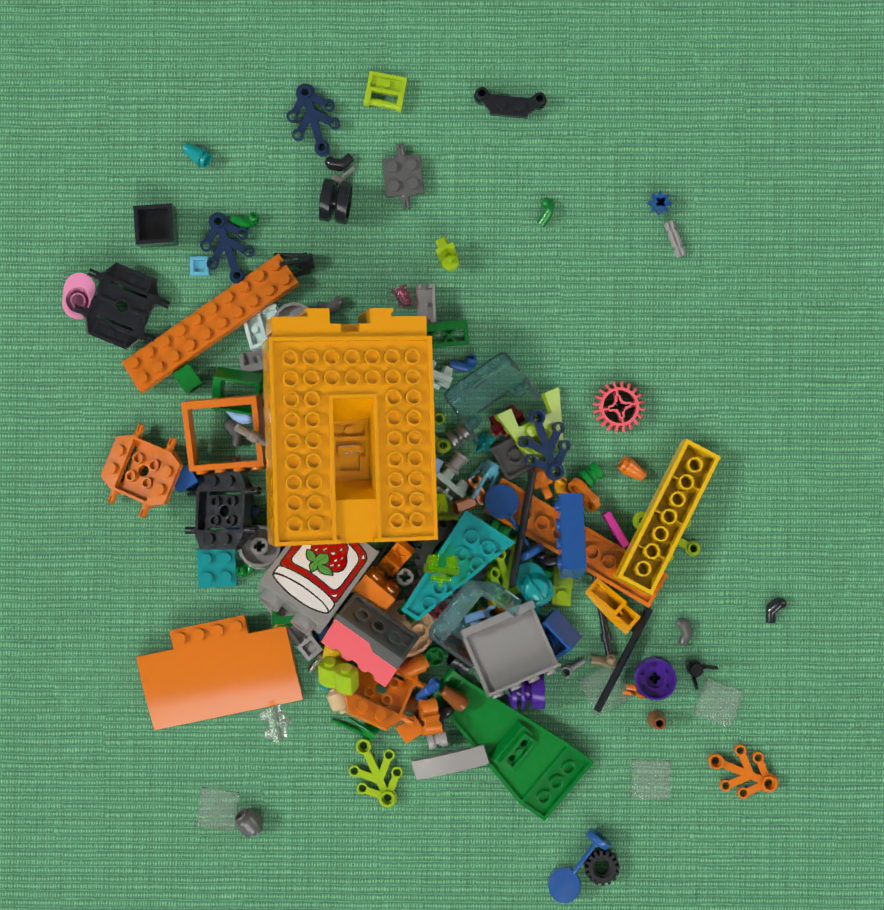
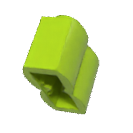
[318,656,359,695]

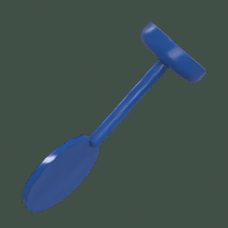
[484,484,544,562]
[548,828,611,903]

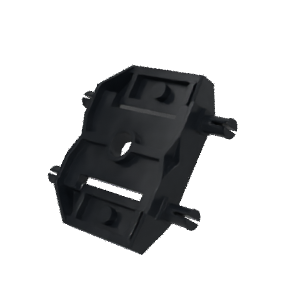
[73,262,171,350]
[184,471,262,550]

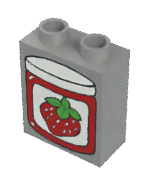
[257,542,379,635]

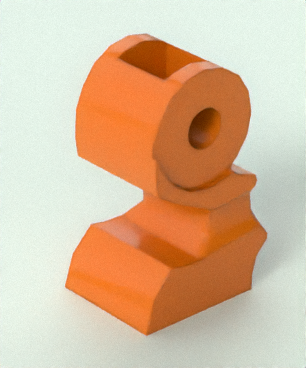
[418,697,443,736]

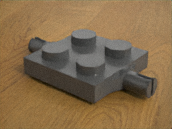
[382,143,425,210]

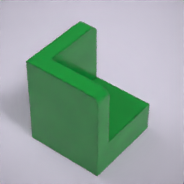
[173,364,205,394]

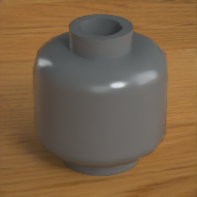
[235,808,263,837]

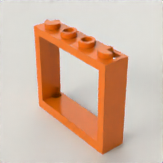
[181,394,266,474]

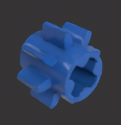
[647,191,672,216]

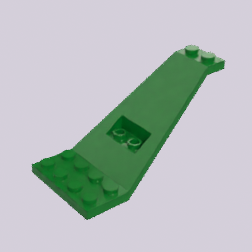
[427,668,594,821]

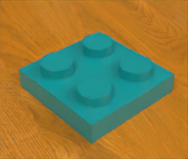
[197,549,238,588]

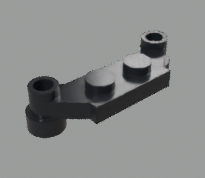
[474,87,547,119]

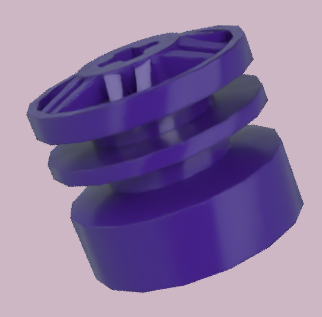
[634,656,677,700]
[508,673,545,710]

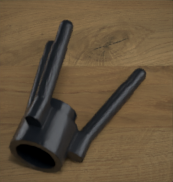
[273,252,315,278]
[685,660,718,690]

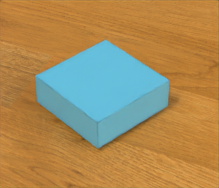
[190,256,210,277]

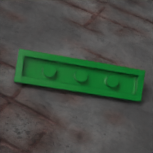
[427,320,469,348]

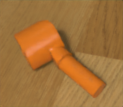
[623,683,645,699]

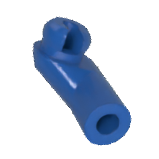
[450,354,477,372]
[415,677,440,702]

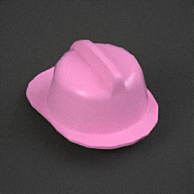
[62,273,95,319]

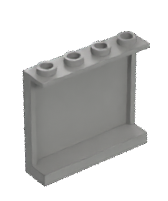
[459,600,561,699]

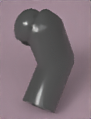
[316,296,344,314]
[224,419,243,446]
[676,618,693,647]

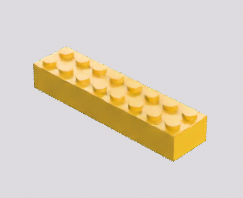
[613,439,721,595]

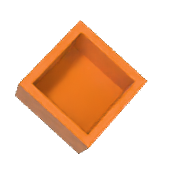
[351,565,401,612]

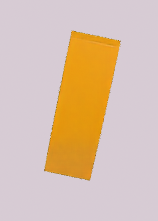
[585,578,641,634]

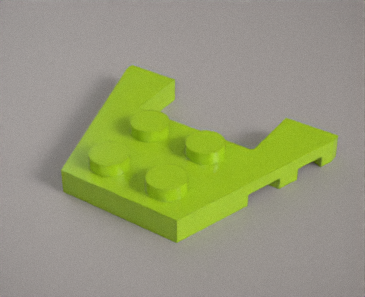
[494,387,564,462]

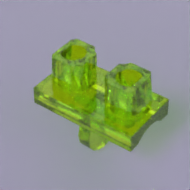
[423,554,460,587]

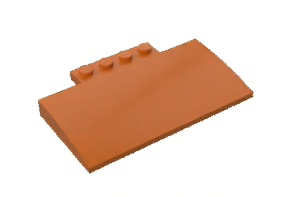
[136,614,304,730]

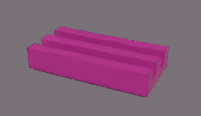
[601,511,629,548]

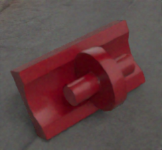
[489,404,525,438]

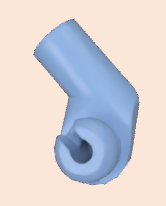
[226,411,253,424]

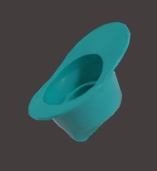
[516,562,554,606]

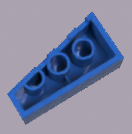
[554,493,587,578]

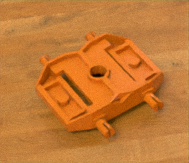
[100,423,183,519]
[334,657,428,731]

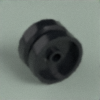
[319,178,353,225]

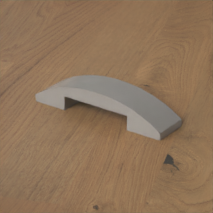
[265,606,324,662]

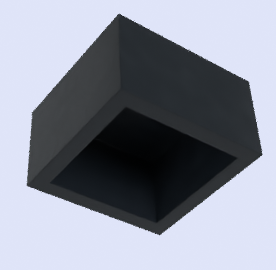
[133,203,179,248]

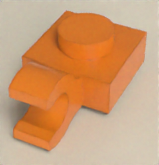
[528,468,553,500]

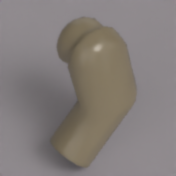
[590,654,617,668]

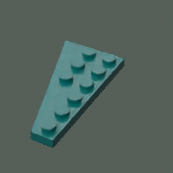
[401,510,515,621]

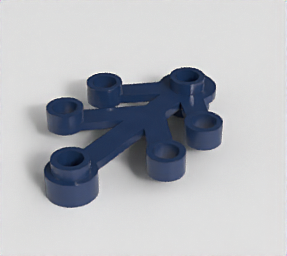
[286,83,341,157]
[200,212,255,284]
[518,409,571,481]

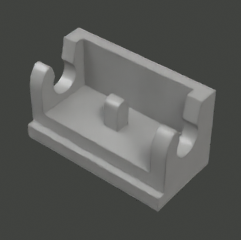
[416,284,436,324]
[239,349,263,373]

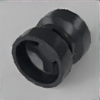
[446,649,472,675]

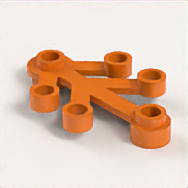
[707,743,778,799]

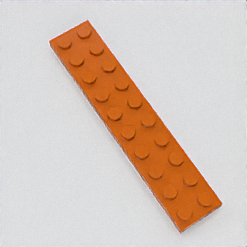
[122,254,300,394]
[483,478,668,608]

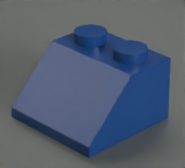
[540,609,582,660]

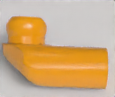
[554,476,569,496]

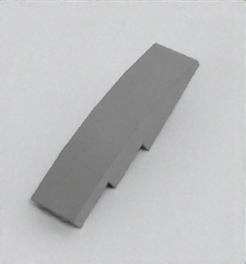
[411,744,489,780]

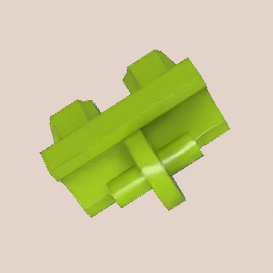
[435,237,459,271]

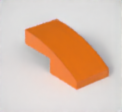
[378,541,416,577]

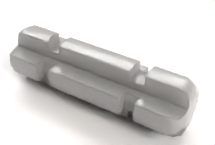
[664,220,686,258]

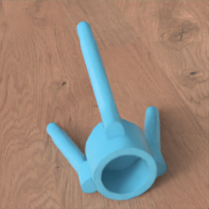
[465,459,500,500]

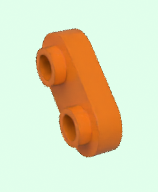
[568,478,600,512]

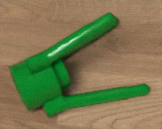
[331,717,380,740]

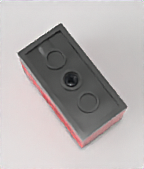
[321,592,420,687]

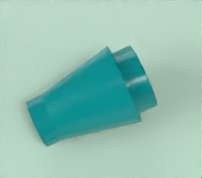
[182,142,212,168]

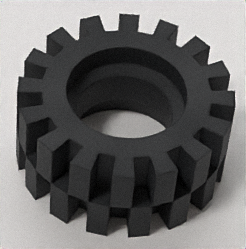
[584,847,620,886]

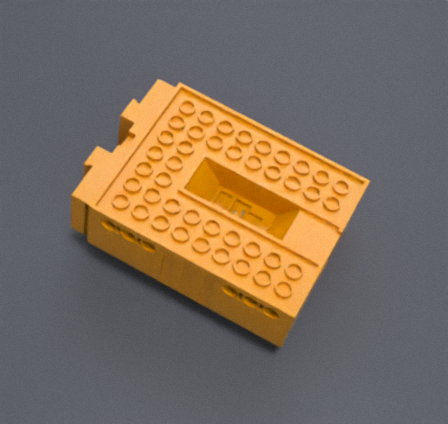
[262,308,438,546]

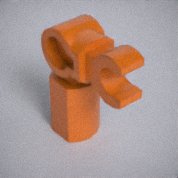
[452,475,487,515]

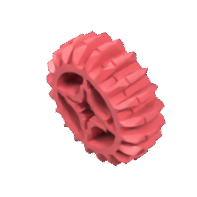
[593,381,645,433]

